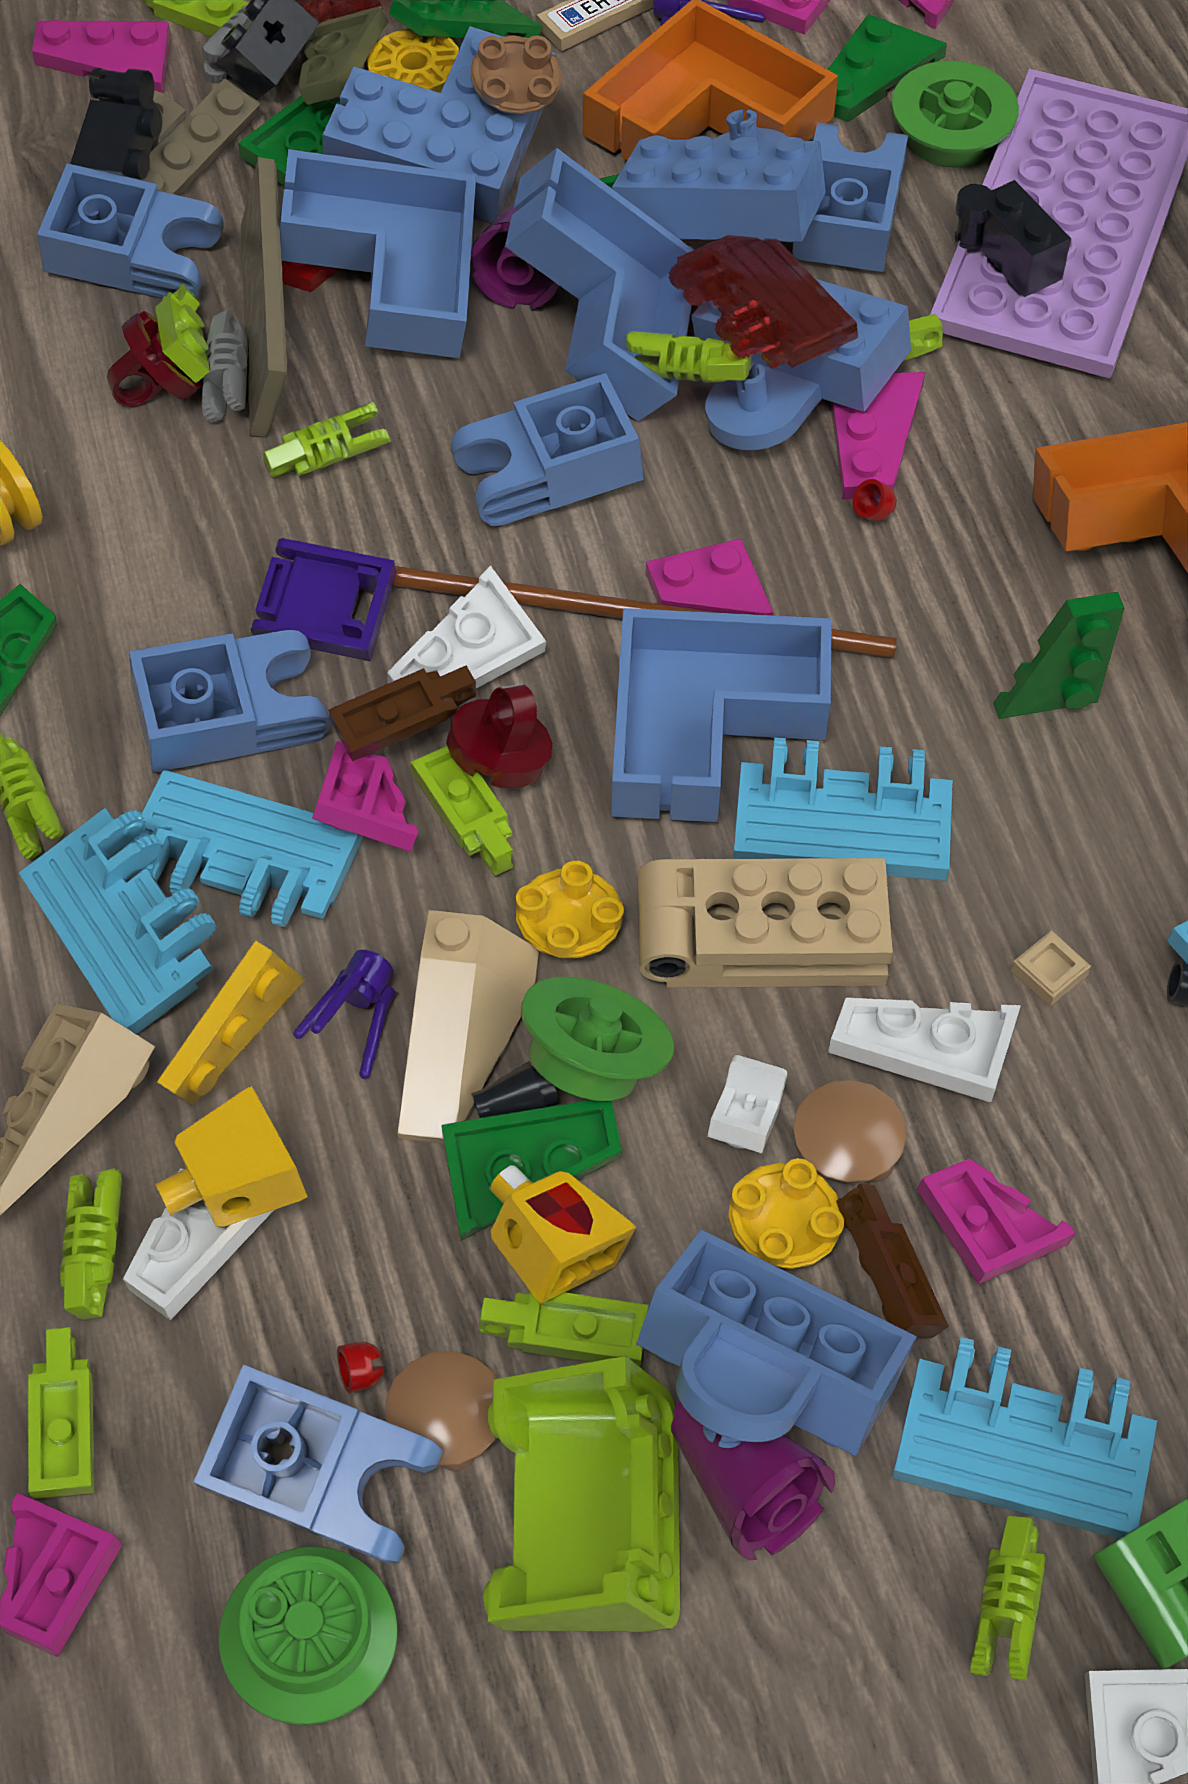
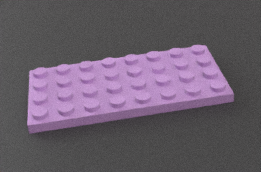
[930,69,1188,379]

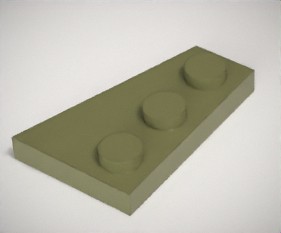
[299,6,388,105]

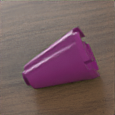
[471,202,559,308]
[671,1401,835,1561]

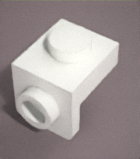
[707,1055,787,1153]

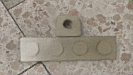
[142,78,260,196]

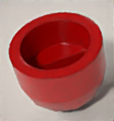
[852,479,897,521]
[337,1342,384,1394]

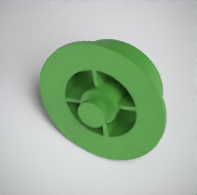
[892,61,1019,167]
[521,977,674,1101]
[219,1547,398,1725]

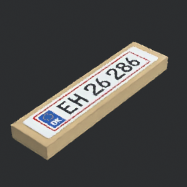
[536,0,654,52]

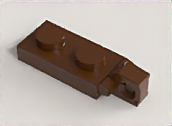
[328,665,476,762]
[836,1183,949,1338]

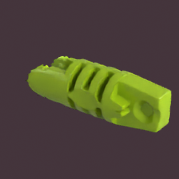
[626,331,752,383]
[263,402,391,478]
[0,734,64,860]
[60,1168,122,1320]
[970,1516,1046,1681]

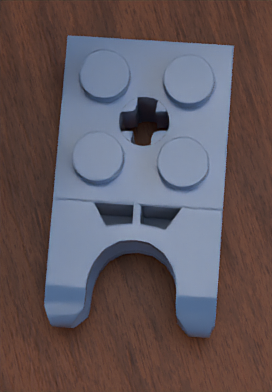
[792,122,908,272]
[37,163,224,298]
[451,373,644,526]
[129,630,330,773]
[193,1365,443,1564]

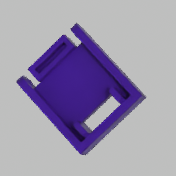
[251,538,396,661]

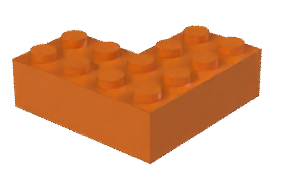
[583,0,838,160]
[1033,422,1188,572]

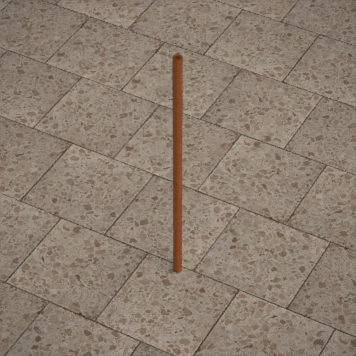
[392,566,897,658]

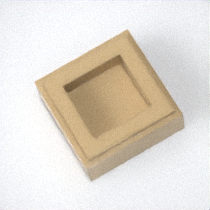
[1011,930,1091,1007]

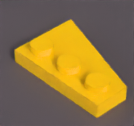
[157,940,305,1105]

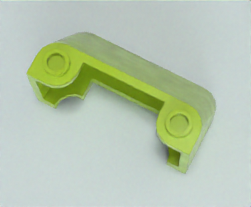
[483,1356,680,1632]

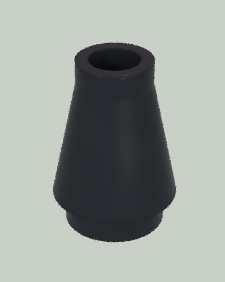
[471,1061,560,1118]

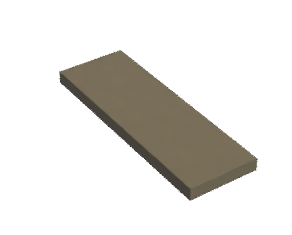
[241,157,287,437]

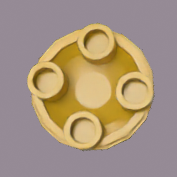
[516,861,624,958]
[728,1158,844,1269]

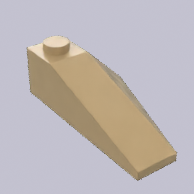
[398,910,540,1144]
[0,1003,155,1215]

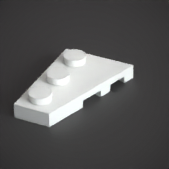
[387,566,546,688]
[828,998,1021,1102]
[123,1168,274,1320]
[1084,1669,1188,1784]

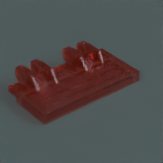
[668,235,858,369]

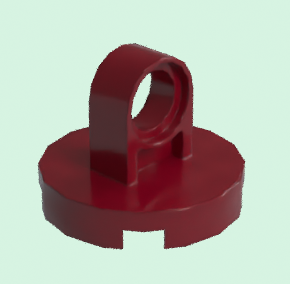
[107,311,203,407]
[446,684,553,788]

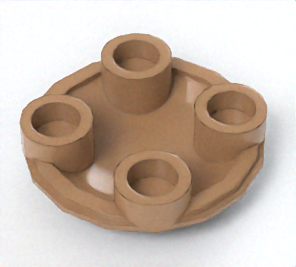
[470,35,562,114]
[793,1080,907,1183]
[386,1351,497,1471]

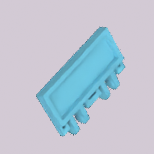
[733,737,953,881]
[124,770,363,927]
[19,808,217,1035]
[892,1337,1157,1539]

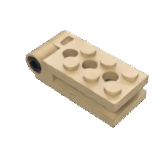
[638,858,893,988]

